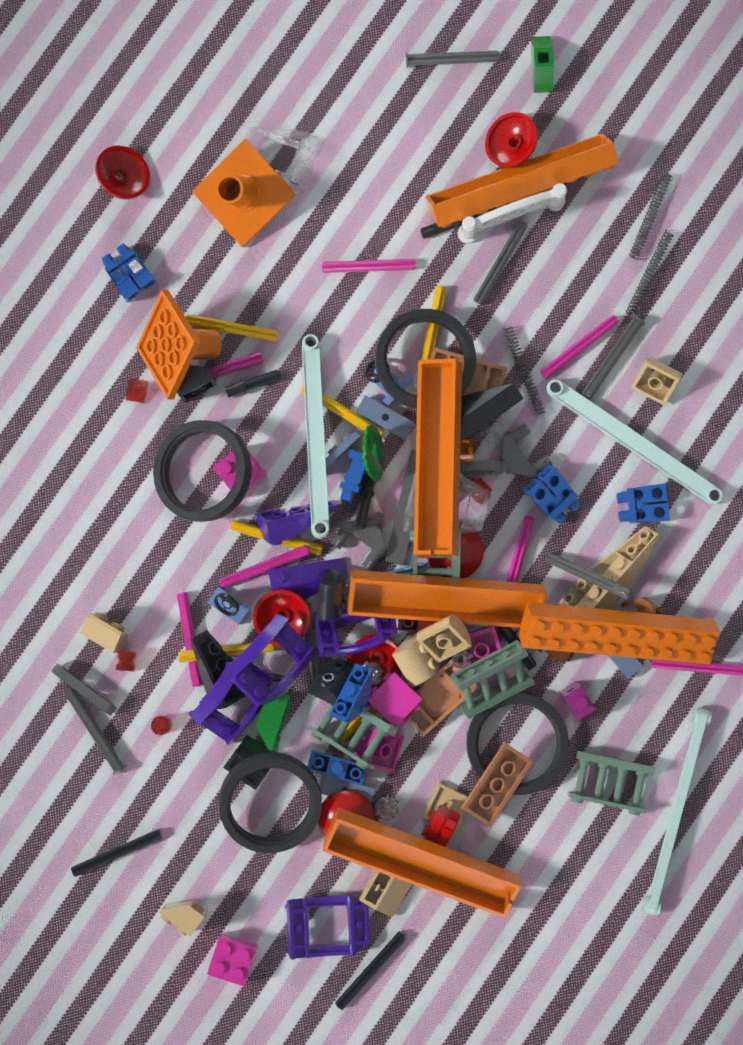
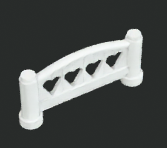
[458,183,567,244]

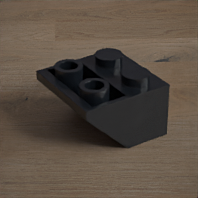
[223,735,272,790]

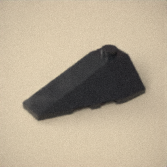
[461,382,524,441]
[190,630,246,709]

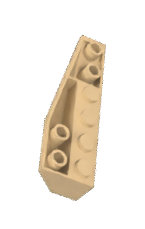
[558,526,660,610]

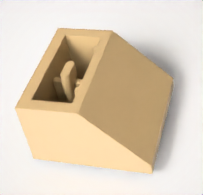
[80,612,128,653]
[359,870,412,917]
[159,900,208,936]

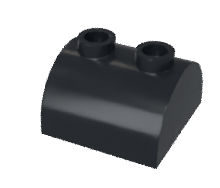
[177,364,217,402]
[316,568,349,620]
[308,658,354,706]

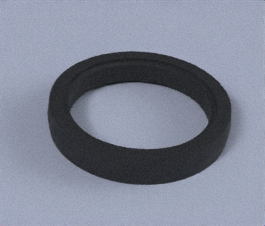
[375,309,476,409]
[153,420,252,522]
[466,692,569,795]
[218,752,322,853]

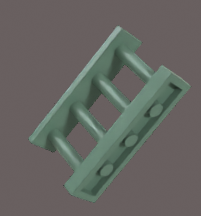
[410,523,461,578]
[450,640,535,719]
[307,705,398,770]
[567,750,655,816]

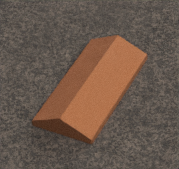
[461,742,533,827]

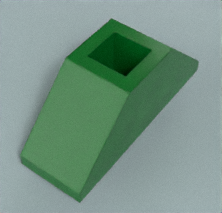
[531,36,554,93]
[256,694,293,751]

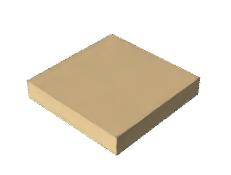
[422,782,468,834]

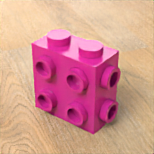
[368,671,423,727]

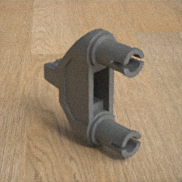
[496,423,553,479]
[330,511,387,571]

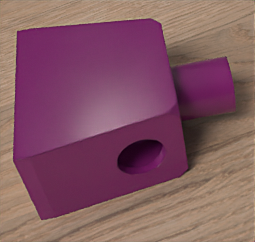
[559,682,596,723]

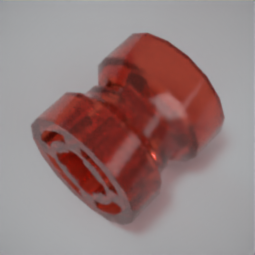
[116,651,137,672]
[151,715,172,735]

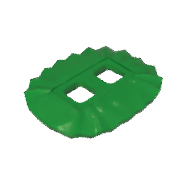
[362,424,384,482]

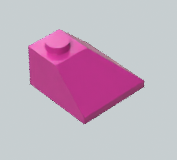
[352,728,404,773]

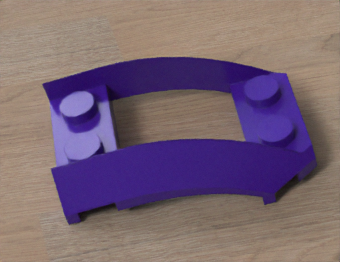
[313,610,398,657]
[230,614,315,706]
[189,661,273,745]
[285,895,370,960]

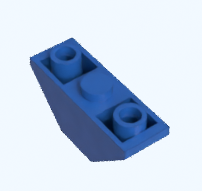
[329,664,373,722]
[307,750,368,786]

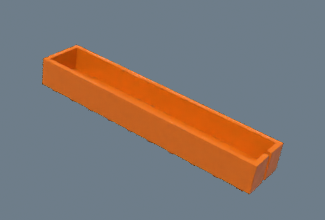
[425,133,619,228]
[414,358,462,557]
[347,570,547,628]
[519,602,720,665]
[323,807,521,919]

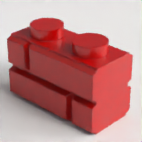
[421,805,460,847]

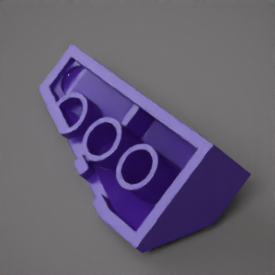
[255,500,339,546]
[268,558,348,600]

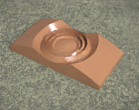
[430,347,507,396]
[407,657,479,737]

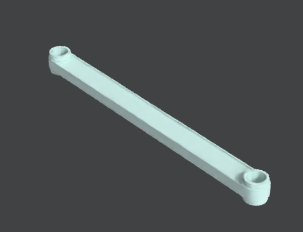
[302,334,329,539]
[546,379,723,505]
[642,707,712,915]

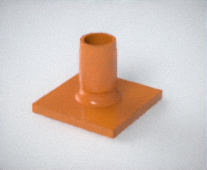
[192,139,297,247]
[136,290,222,400]

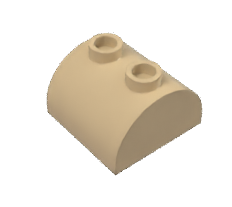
[631,356,682,405]
[416,615,471,662]
[392,633,439,687]

